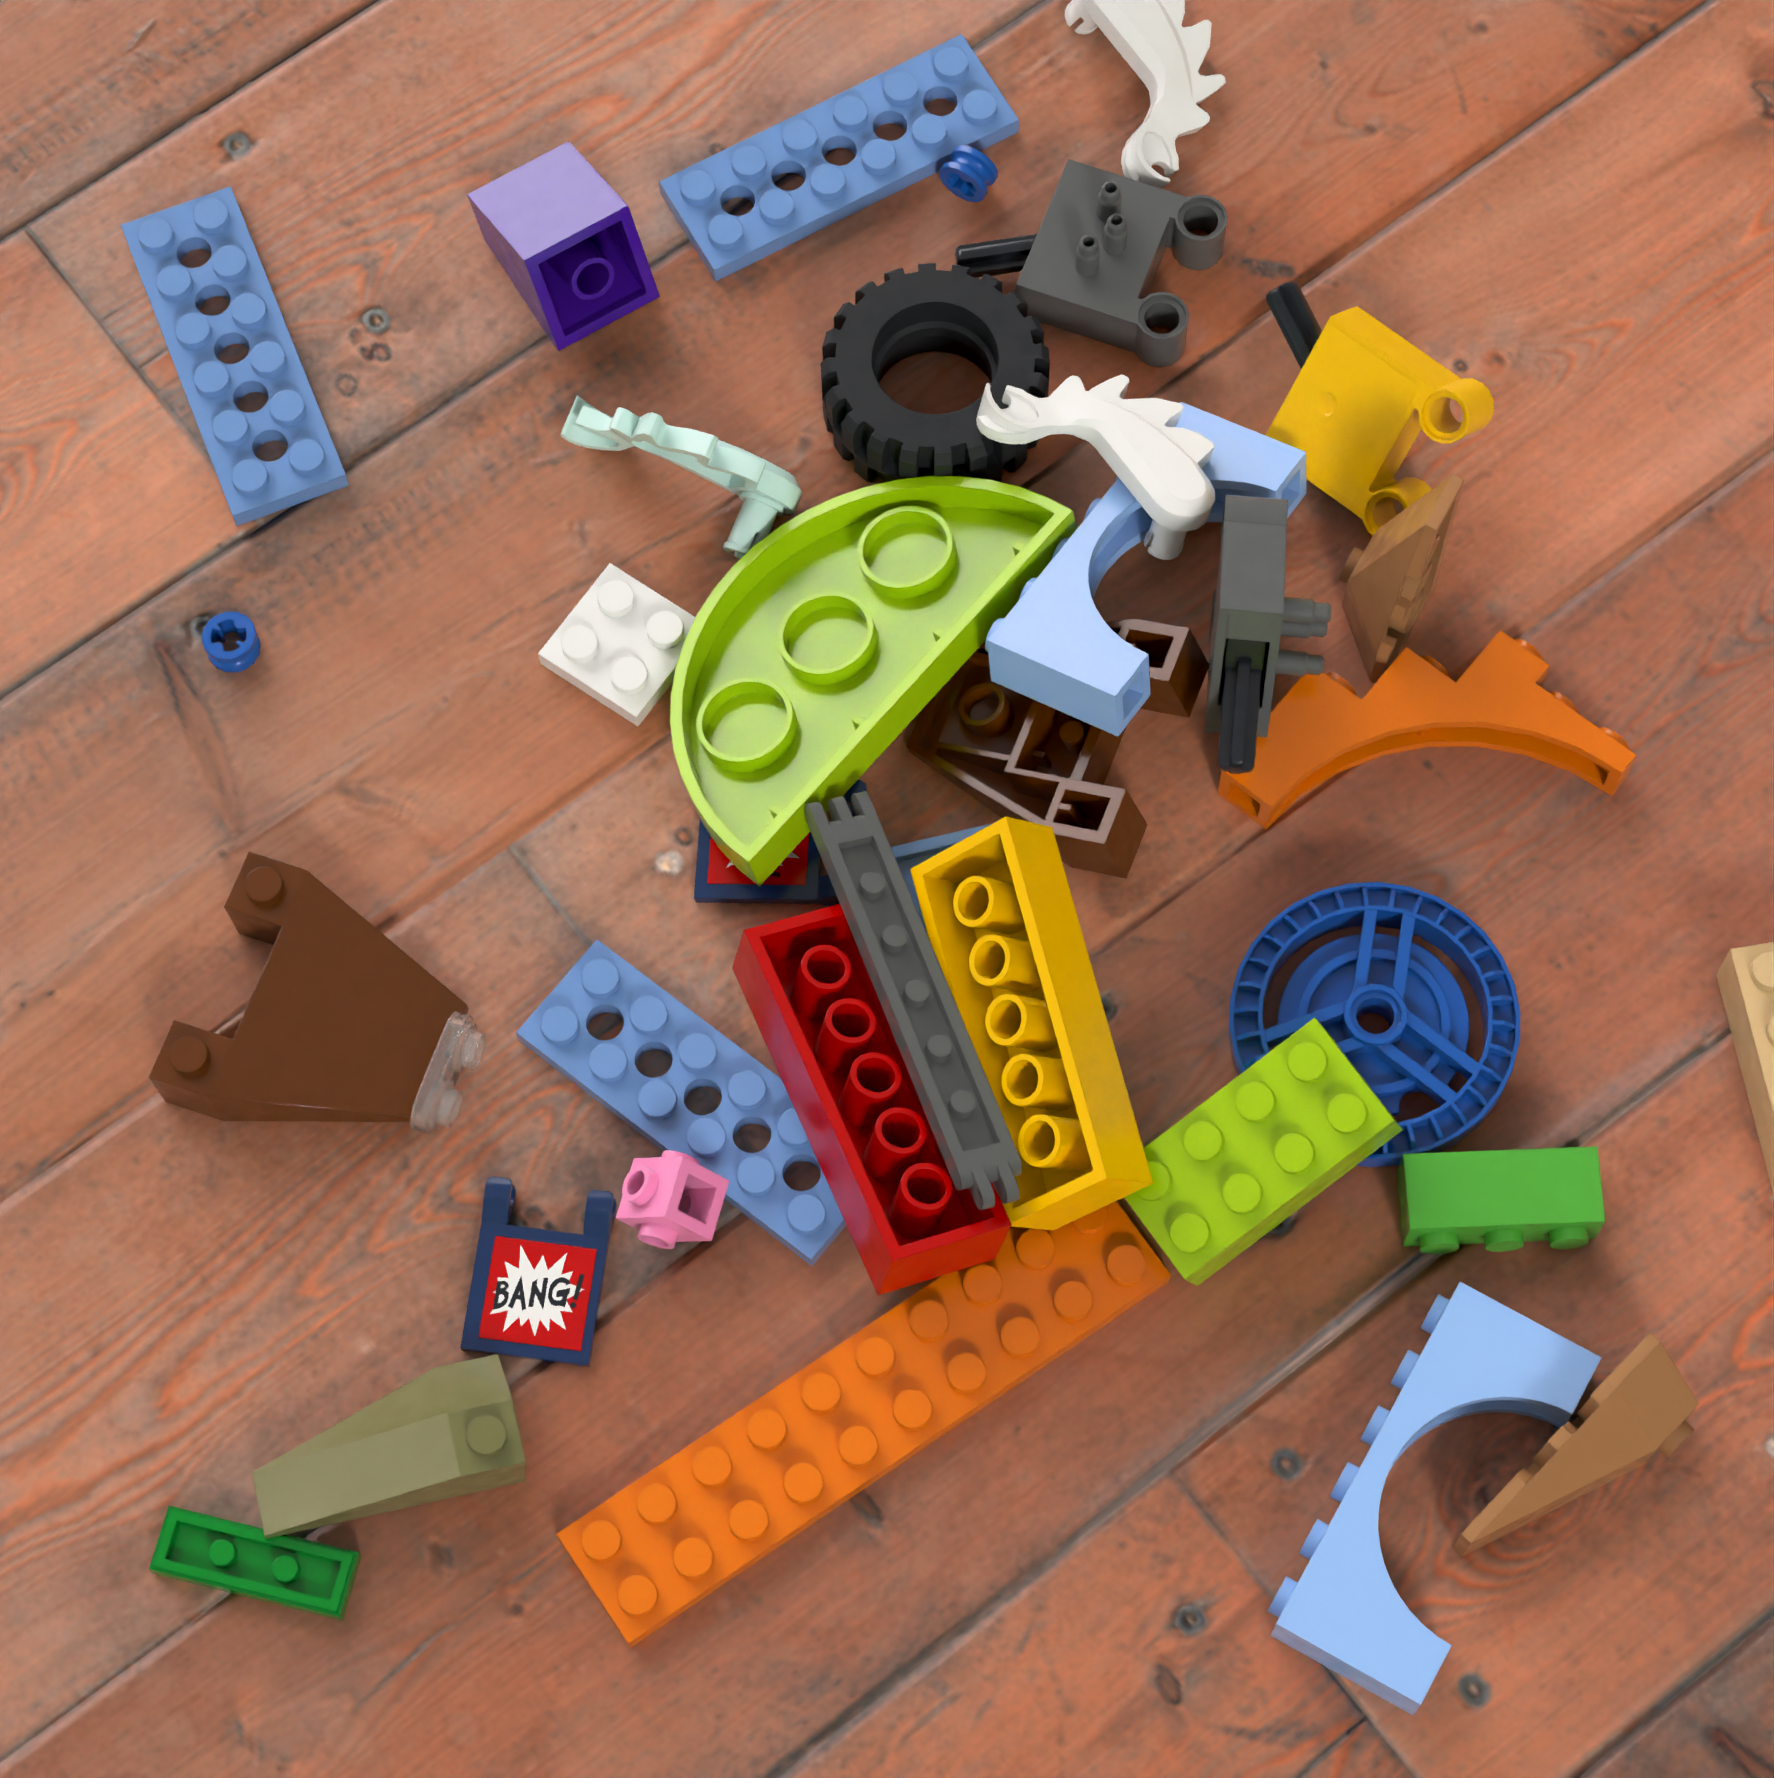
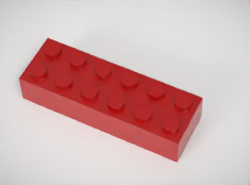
[732,904,1012,1295]

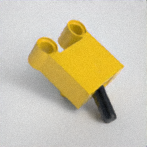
[1265,281,1494,536]

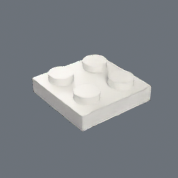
[538,563,696,726]

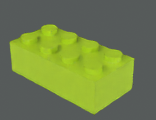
[1124,1018,1403,1286]

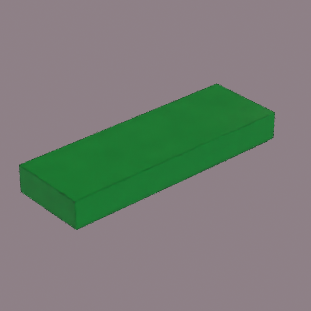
[149,1506,361,1621]

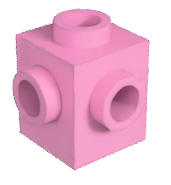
[616,1150,729,1249]

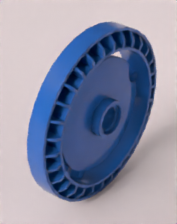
[1228,882,1520,1167]

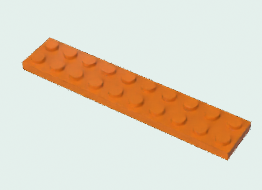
[556,1201,1171,1648]

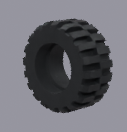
[820,263,1050,483]

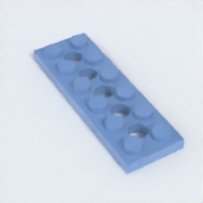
[659,34,1019,282]
[121,186,349,526]
[516,939,846,1266]

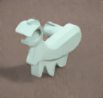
[560,396,803,559]

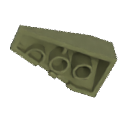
[252,1354,526,1539]

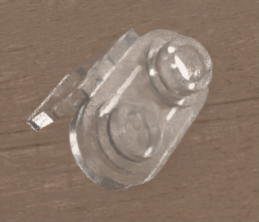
[410,1011,486,1134]

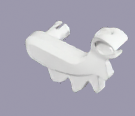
[976,374,1215,560]

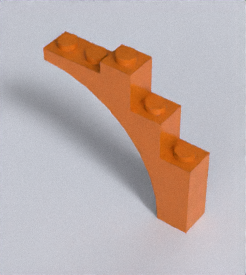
[1217,630,1636,829]

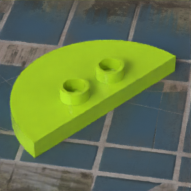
[670,476,1077,887]

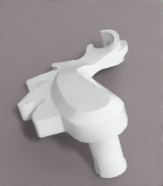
[1065,0,1226,188]

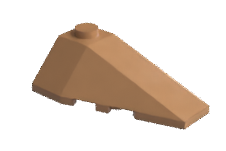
[1339,474,1464,683]
[1453,1333,1699,1556]

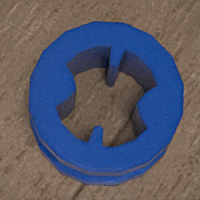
[939,145,998,203]
[202,612,261,673]

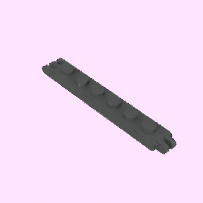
[804,791,1022,1210]

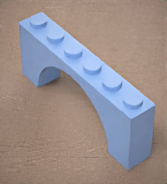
[985,402,1307,737]
[1267,1282,1602,1715]

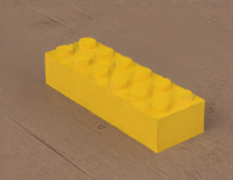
[910,817,1153,1231]

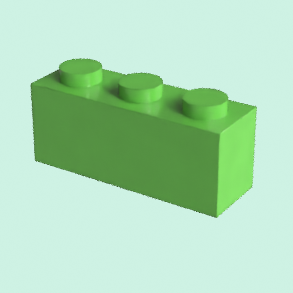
[1396,1146,1605,1254]

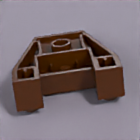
[906,619,1209,879]
[149,852,469,1122]

